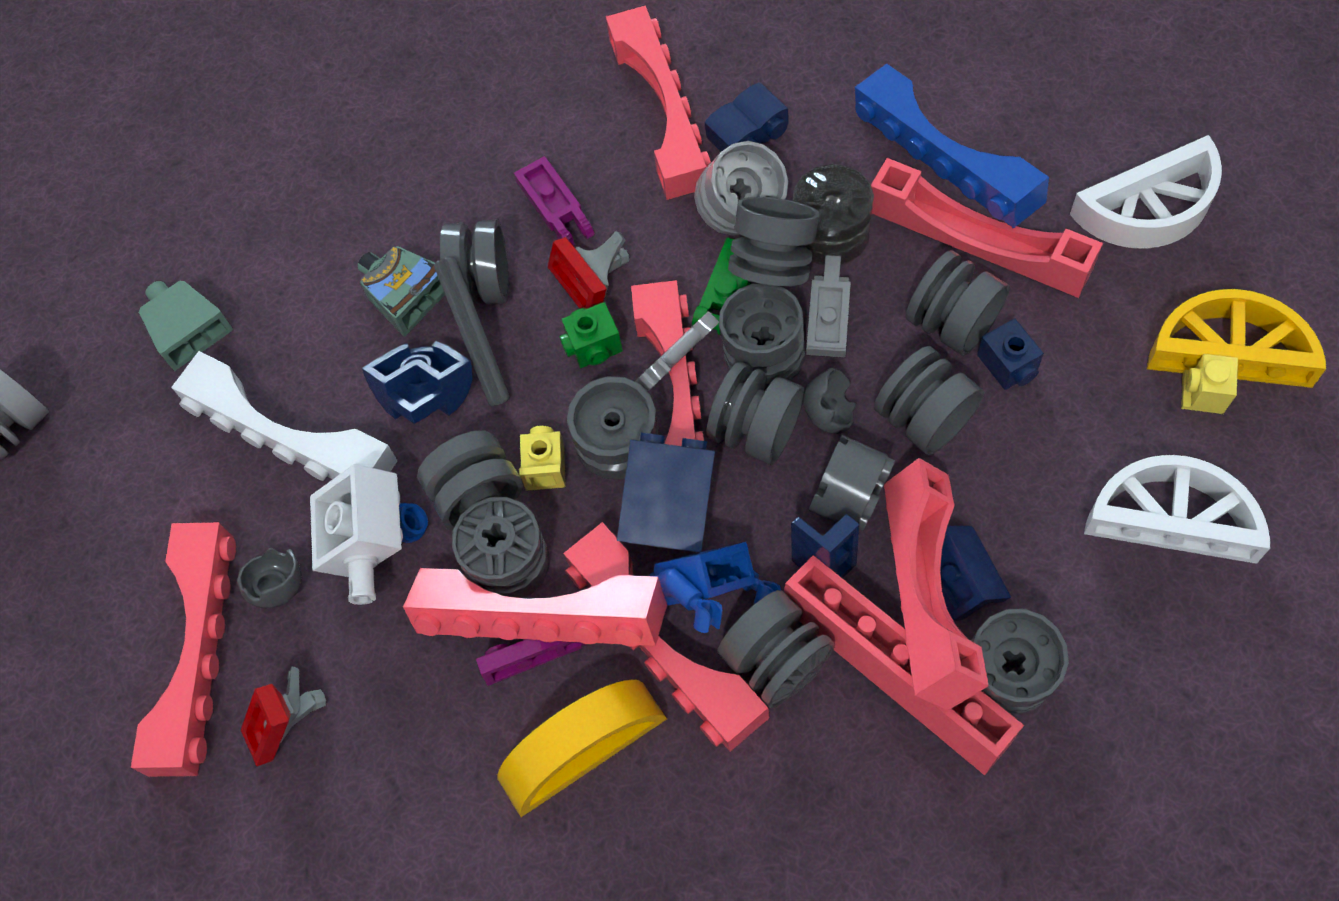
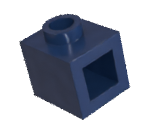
[977,318,1044,390]

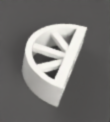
[1070,135,1222,248]
[1084,455,1270,564]

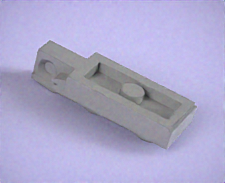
[806,255,851,357]

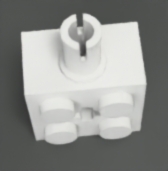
[310,464,403,605]

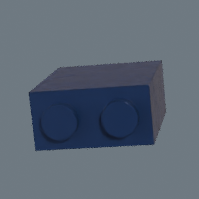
[617,432,715,552]

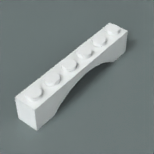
[171,351,397,481]

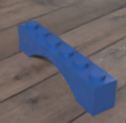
[855,64,1049,228]

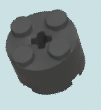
[808,435,895,532]

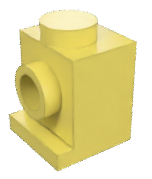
[1181,354,1238,414]
[519,426,566,491]

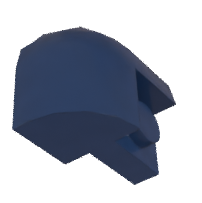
[362,341,473,424]

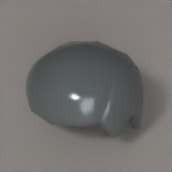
[803,368,856,434]
[237,548,302,609]

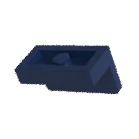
[791,514,859,578]
[940,526,1011,621]

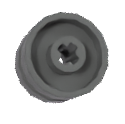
[440,219,509,305]
[567,376,660,479]
[417,430,524,531]

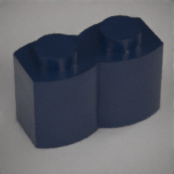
[704,83,789,151]

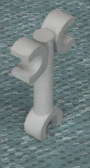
[635,311,719,391]

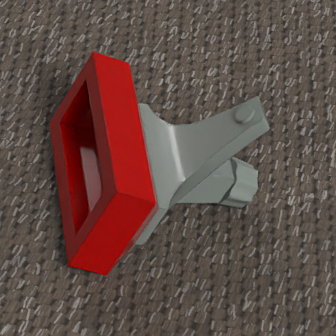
[547,231,629,309]
[241,666,326,766]

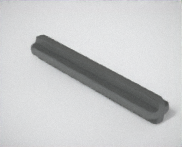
[434,257,510,406]

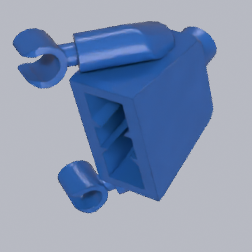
[649,542,781,633]

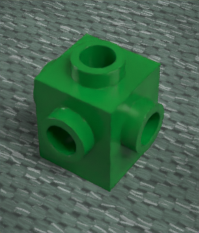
[559,302,623,368]

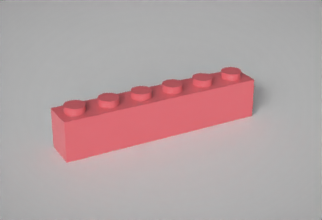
[784,555,1024,775]

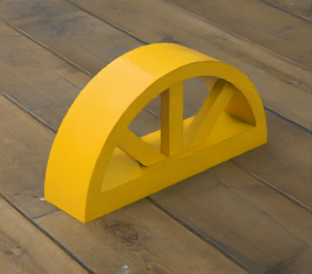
[1147,289,1326,388]
[497,680,667,817]

